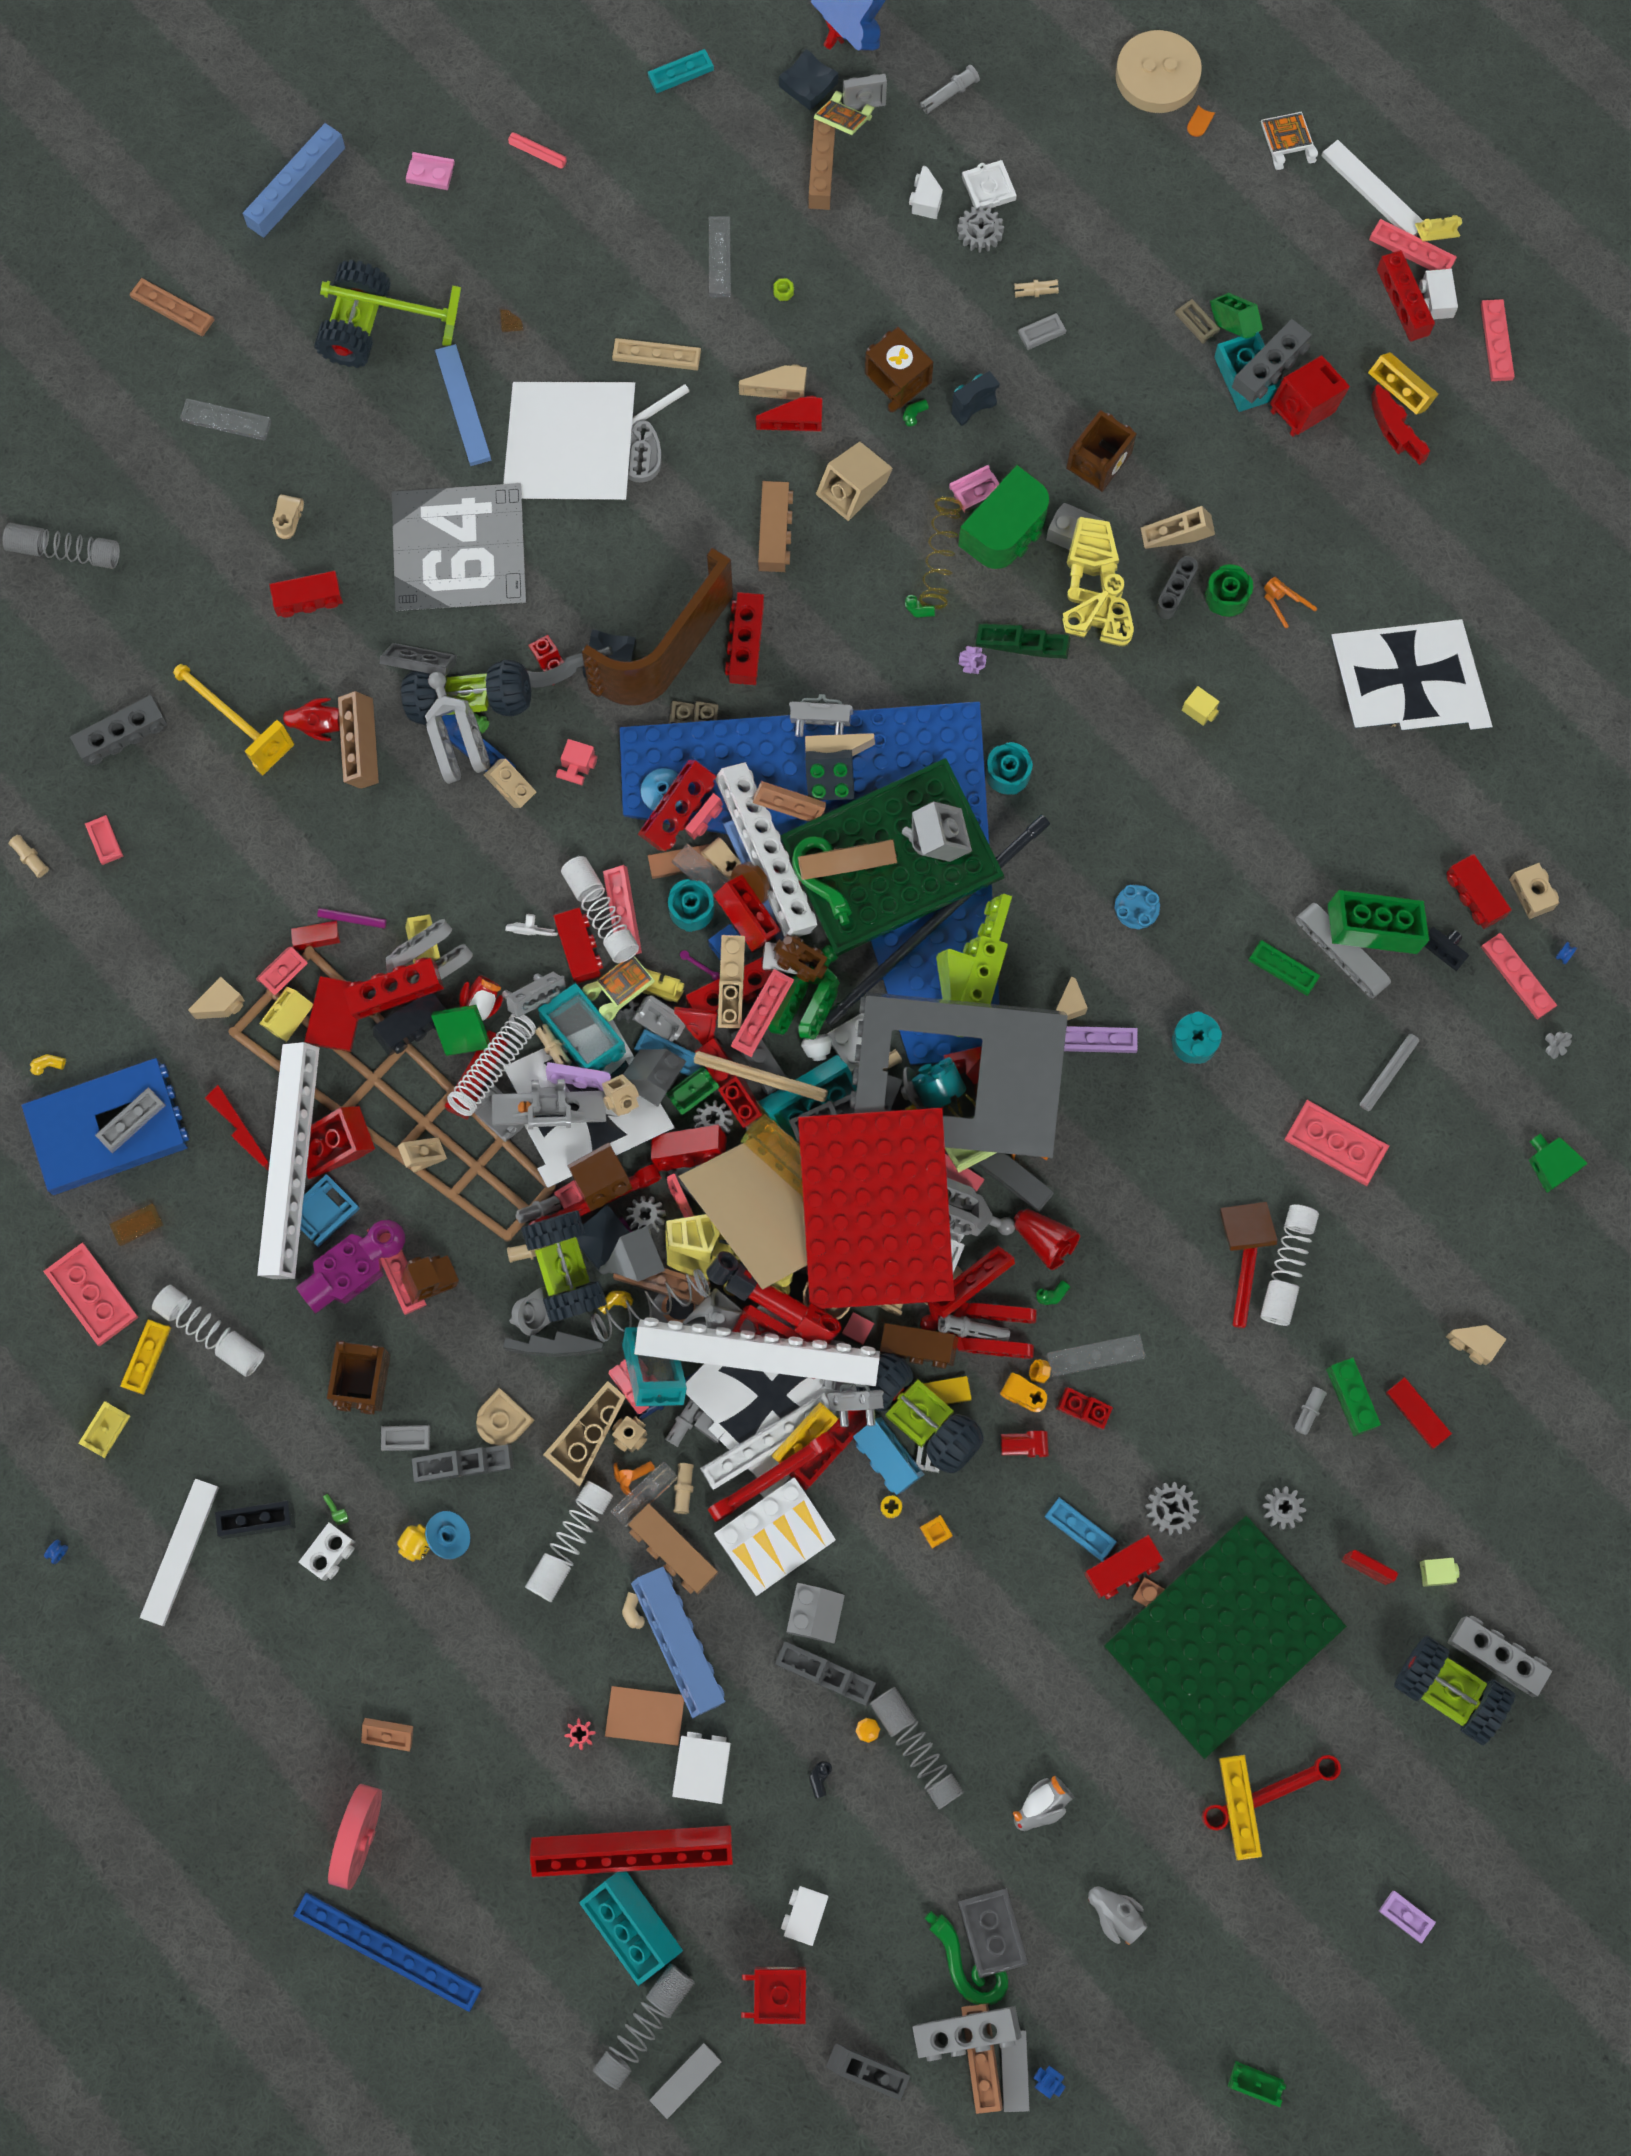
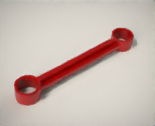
[529,1164,662,1225]
[708,1431,837,1522]
[1202,1755,1341,1831]

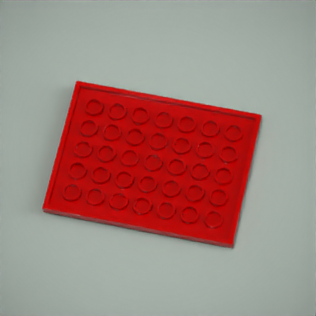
[798,1108,955,1309]

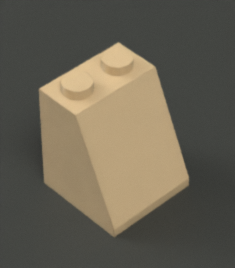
[816,442,893,521]

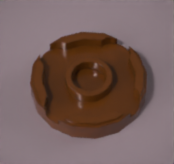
[731,862,770,904]

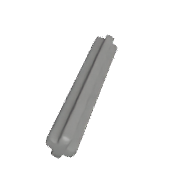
[1360,1034,1419,1111]

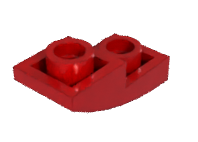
[529,635,564,685]
[1056,1387,1113,1429]

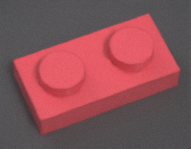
[685,793,723,840]

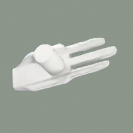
[505,914,558,936]

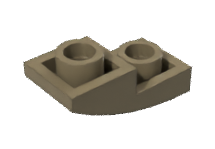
[669,701,718,724]

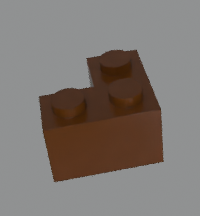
[401,1255,459,1304]

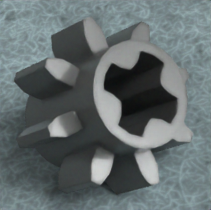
[617,998,640,1023]

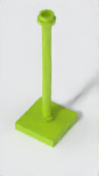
[320,281,461,346]

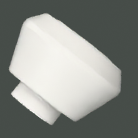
[801,1034,832,1061]

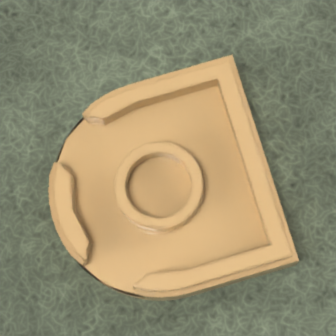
[476,1388,534,1446]

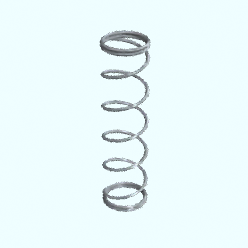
[591,1268,710,1342]

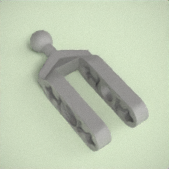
[425,671,490,784]
[368,919,473,999]
[947,1178,1015,1236]

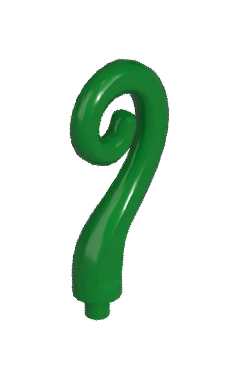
[792,836,852,925]
[924,1911,1009,2006]

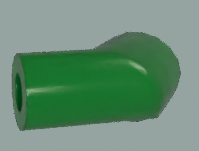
[903,399,929,427]
[905,595,935,618]
[1036,1280,1070,1305]

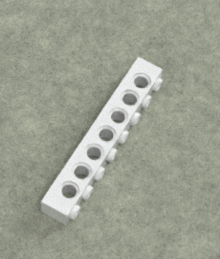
[715,762,817,938]

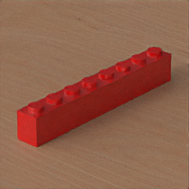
[530,1826,733,1877]

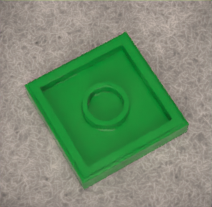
[431,1005,491,1056]

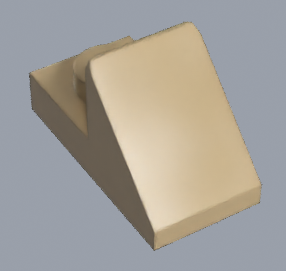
[398,1137,447,1172]

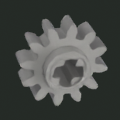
[1262,1486,1306,1530]

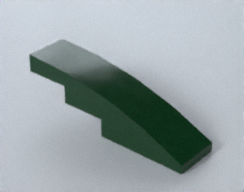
[976,624,1071,659]

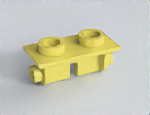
[1415,215,1462,242]
[642,969,684,1003]

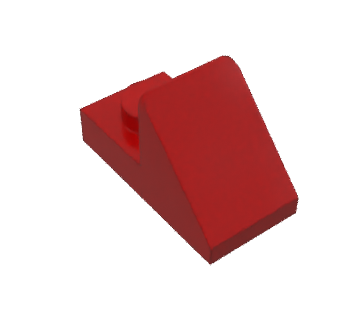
[944,1047,982,1084]

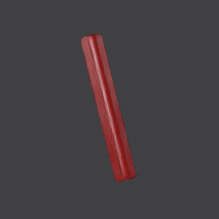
[1233,1247,1258,1328]

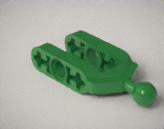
[769,944,840,1040]

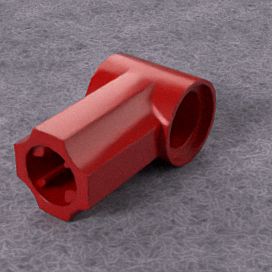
[1001,1431,1049,1457]

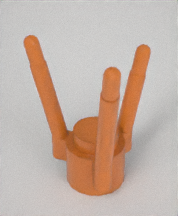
[1263,577,1317,628]

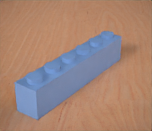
[243,123,345,238]
[631,1567,725,1718]

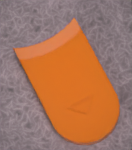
[1187,105,1215,137]

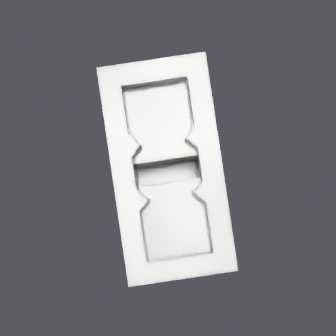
[299,1523,355,1581]

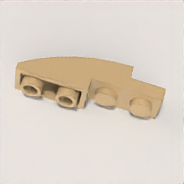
[718,935,745,1029]

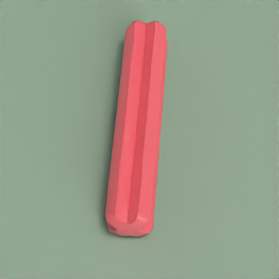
[508,132,567,169]

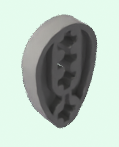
[628,420,661,482]

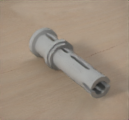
[920,65,980,114]
[938,1314,1010,1342]

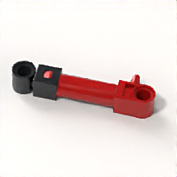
[706,1251,841,1344]

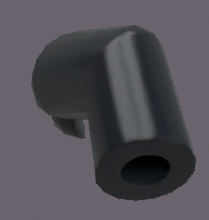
[809,1761,832,1799]

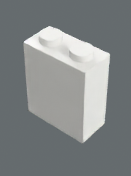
[672,1732,731,1804]

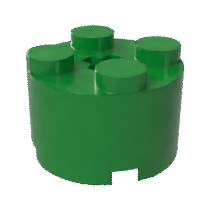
[1205,564,1253,617]

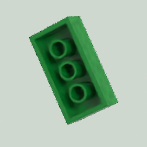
[1328,890,1429,954]

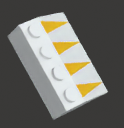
[714,1478,836,1596]

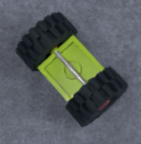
[314,260,391,368]
[521,1210,607,1322]
[1394,1635,1516,1745]

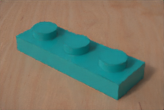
[648,49,714,94]

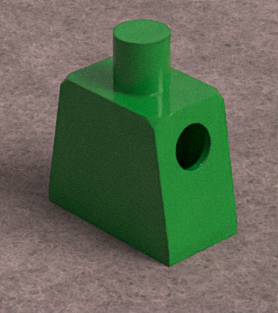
[1529,1133,1588,1193]

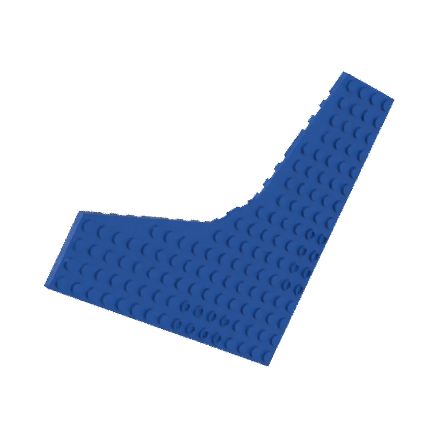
[620,702,1000,1065]

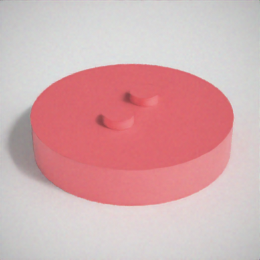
[328,1784,382,1890]

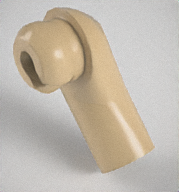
[622,1592,645,1629]

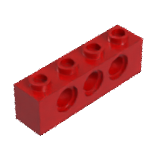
[1377,250,1435,342]
[725,592,764,685]
[638,760,717,851]
[686,956,772,1016]
[343,957,444,1020]

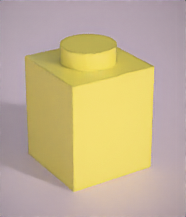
[1182,686,1220,726]

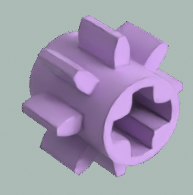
[959,646,987,674]

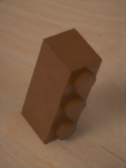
[880,1323,958,1369]

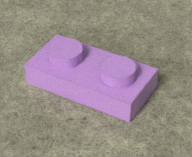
[1379,1891,1436,1943]

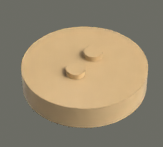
[1116,30,1201,113]

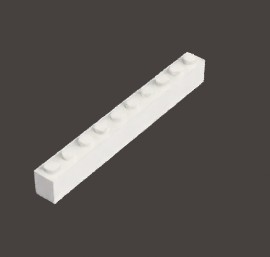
[257,1042,319,1279]
[634,1318,880,1386]

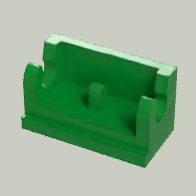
[666,1066,719,1115]
[1228,2061,1286,2107]

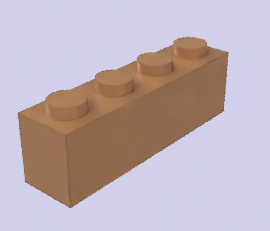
[809,120,835,210]
[758,481,793,572]
[338,691,379,788]
[628,1503,718,1594]

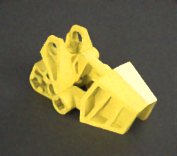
[1062,517,1134,646]
[665,1214,793,1296]

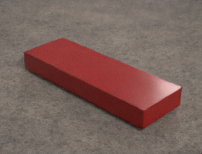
[1386,1377,1452,1449]

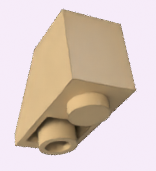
[1446,1325,1506,1365]

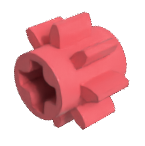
[564,1719,596,1750]

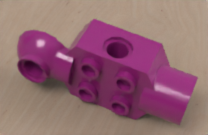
[296,1220,405,1314]

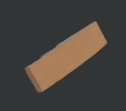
[798,840,897,880]

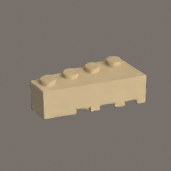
[543,1381,626,1487]

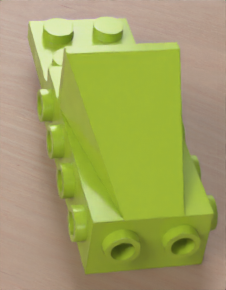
[936,894,1012,1038]

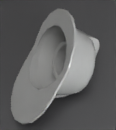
[509,1287,550,1335]

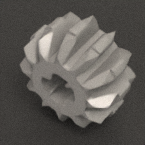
[693,1100,733,1133]
[626,1196,666,1234]

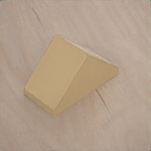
[1056,977,1087,1020]

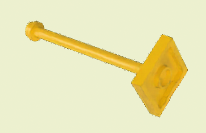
[173,664,294,776]

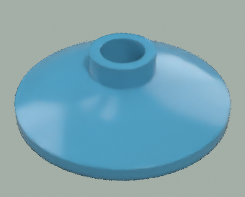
[641,768,682,811]
[425,1511,470,1559]

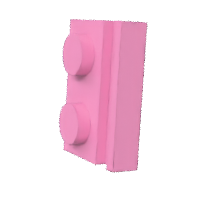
[406,152,455,190]
[949,465,999,513]

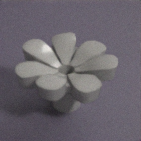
[1545,1032,1572,1059]

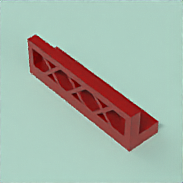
[928,1246,1015,1322]
[732,1305,816,1379]

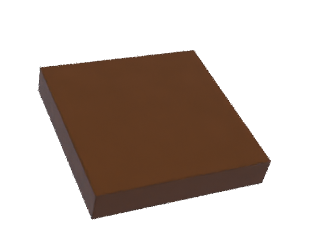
[1220,1202,1277,1251]

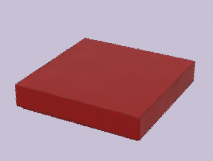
[1342,1550,1398,1585]

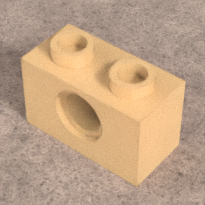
[484,759,536,808]
[1509,863,1559,919]

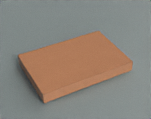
[605,1686,684,1746]

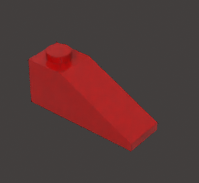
[756,396,822,431]

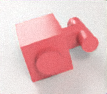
[556,739,597,785]

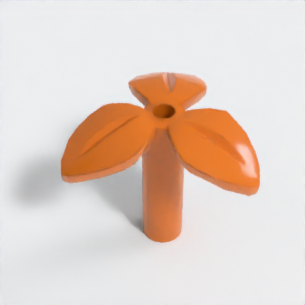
[613,1461,655,1500]

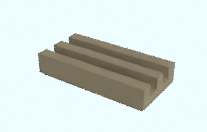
[1175,299,1220,344]

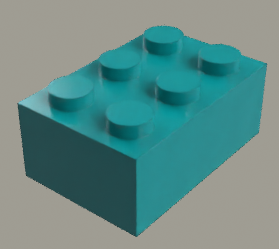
[1214,332,1281,412]

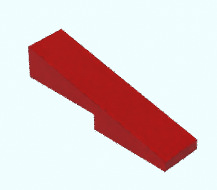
[445,1030,510,1120]
[205,1085,270,1171]
[789,1410,867,1490]

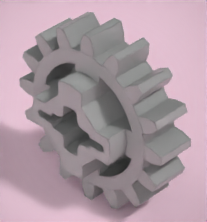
[957,206,1004,252]
[1145,1482,1199,1536]

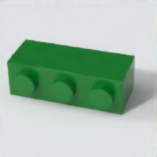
[1210,293,1263,339]
[1326,1358,1381,1436]

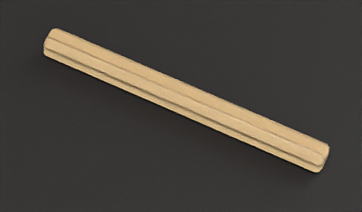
[694,1051,828,1102]

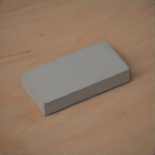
[1018,313,1066,350]
[381,1425,430,1451]

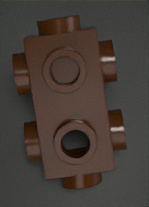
[773,934,828,982]

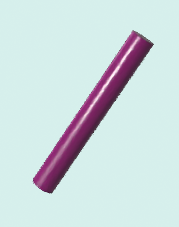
[317,908,387,929]

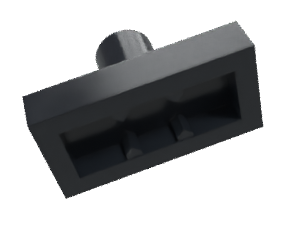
[1424,927,1469,971]

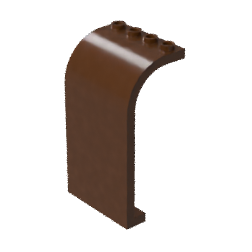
[582,548,733,705]

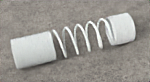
[561,856,639,963]
[1260,1204,1319,1326]
[152,1285,264,1377]
[525,1481,613,1602]

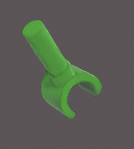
[323,1494,349,1525]

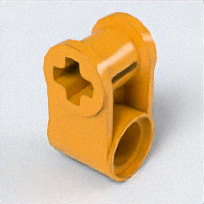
[1000,1373,1047,1412]

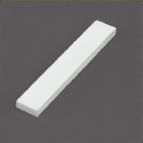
[1321,140,1423,236]
[700,1393,836,1490]
[140,1479,219,1626]

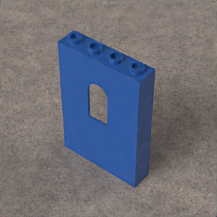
[21,1058,190,1195]

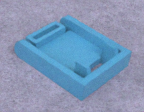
[300,1174,360,1247]

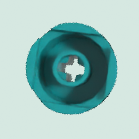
[986,742,1033,795]
[668,879,715,932]
[1172,1011,1222,1064]
[912,1057,966,1109]

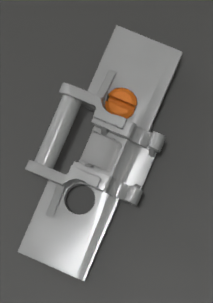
[492,1079,606,1129]

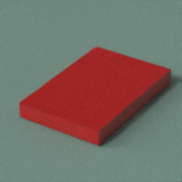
[304,976,358,1052]

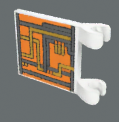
[1261,112,1318,170]

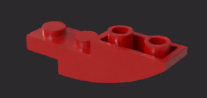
[1371,384,1430,465]
[695,1038,763,1128]

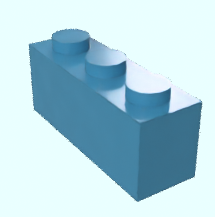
[853,1417,925,1495]

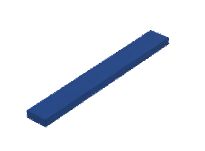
[294,1893,482,2012]

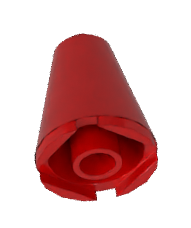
[1014,1209,1080,1271]

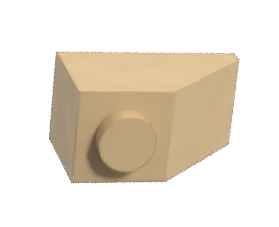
[188,977,245,1019]

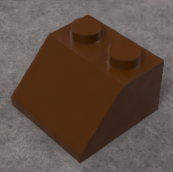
[567,1143,632,1211]

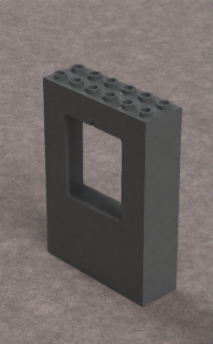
[850,992,1068,1158]

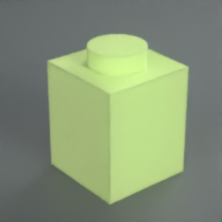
[1420,1558,1459,1587]

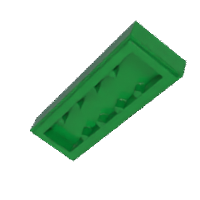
[1248,940,1320,996]

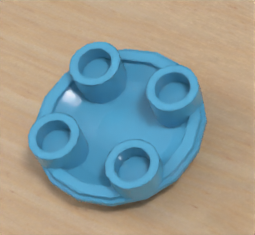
[1115,885,1160,929]

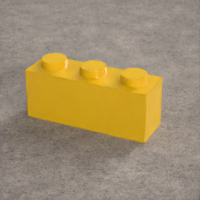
[1368,352,1438,415]

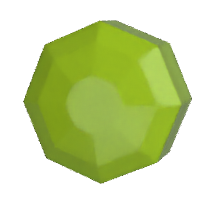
[773,278,794,301]

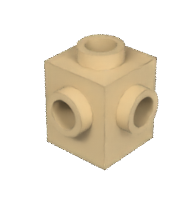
[602,1074,639,1116]
[612,1416,647,1453]

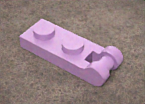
[546,1062,611,1091]

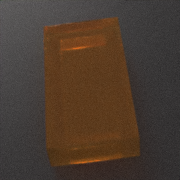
[109,1203,163,1246]

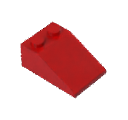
[306,1106,375,1179]

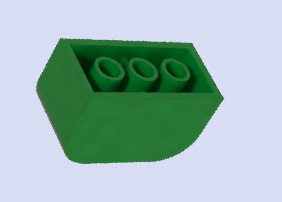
[958,465,1049,569]

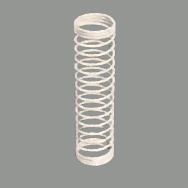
[447,1014,536,1116]

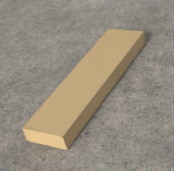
[612,338,701,370]

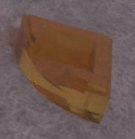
[500,310,524,332]

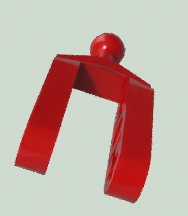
[920,1303,1037,1359]

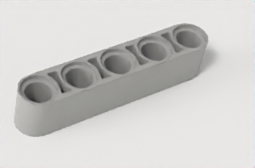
[1295,903,1391,998]

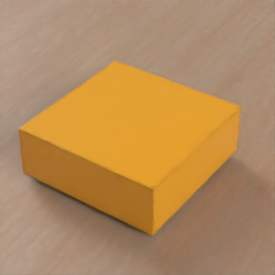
[920,1515,953,1549]

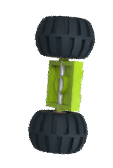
[401,660,531,725]
[856,1353,984,1473]

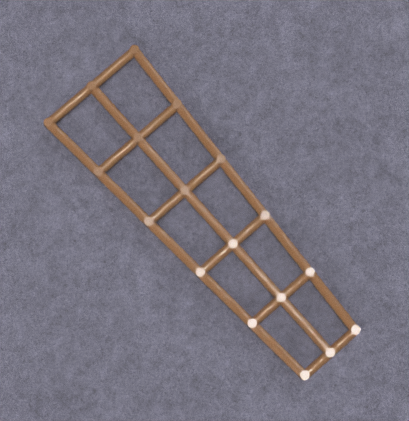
[229,946,556,1242]

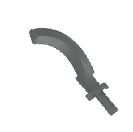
[527,646,613,688]

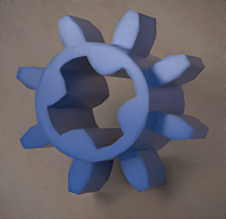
[1034,2066,1066,2099]

